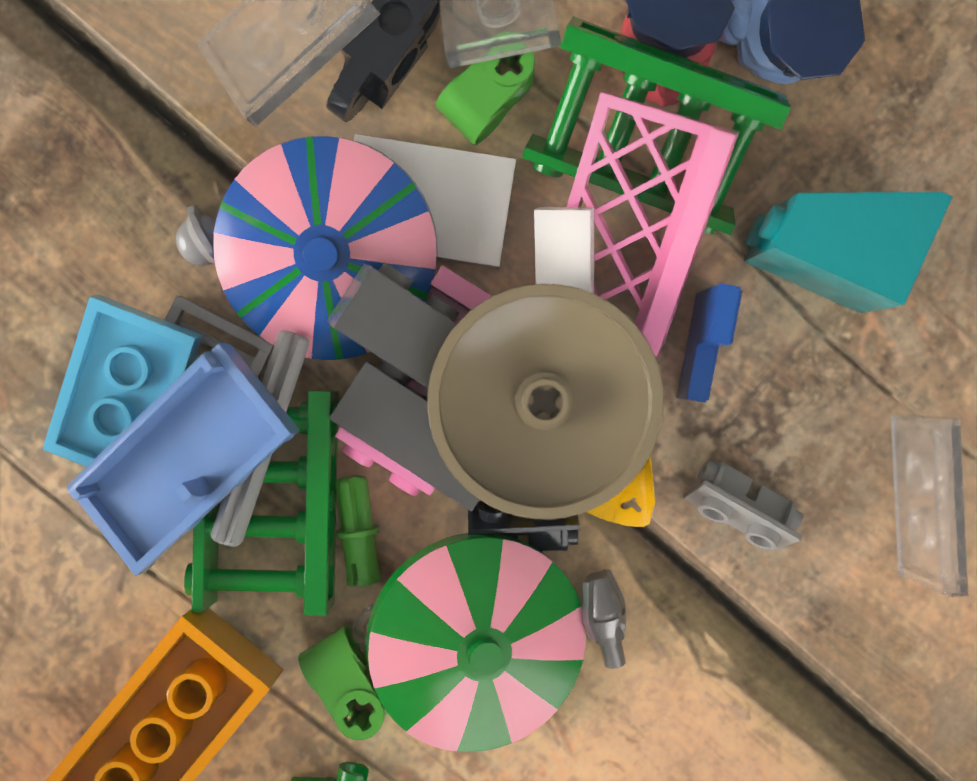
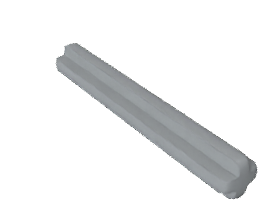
[211,330,309,547]

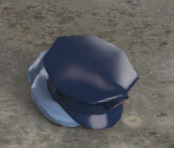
[719,0,865,85]

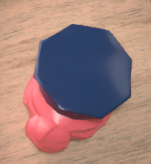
[621,0,735,108]

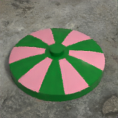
[366,533,586,752]

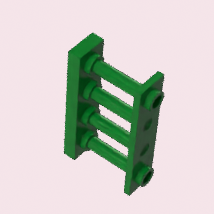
[522,16,791,235]
[184,391,339,616]

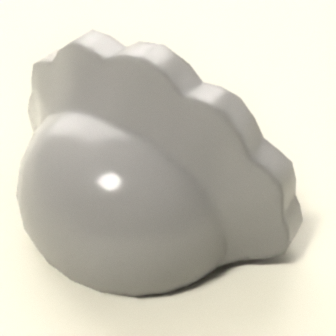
[176,205,216,266]

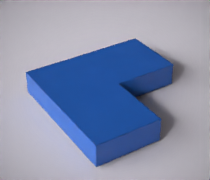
[676,283,742,403]

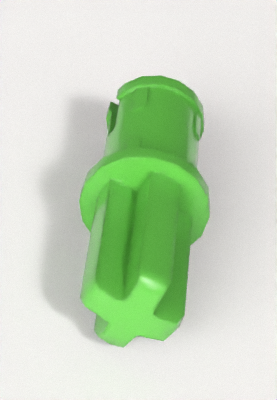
[336,475,382,587]

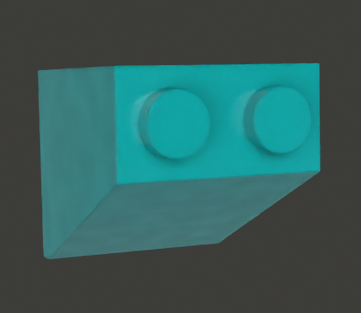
[744,192,953,313]

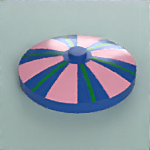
[213,136,438,360]

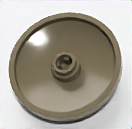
[427,284,664,519]

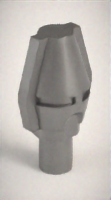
[582,569,626,669]

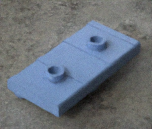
[67,343,299,576]

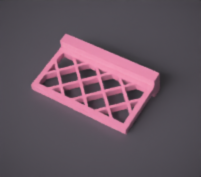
[567,92,740,357]

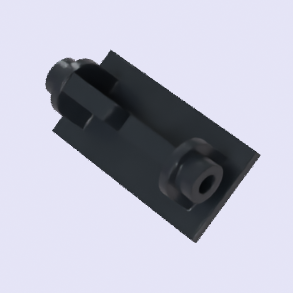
[468,501,580,551]

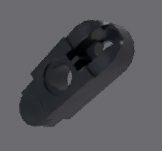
[326,0,441,122]

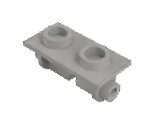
[683,460,803,551]

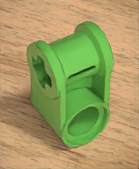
[435,35,535,146]
[298,625,388,740]

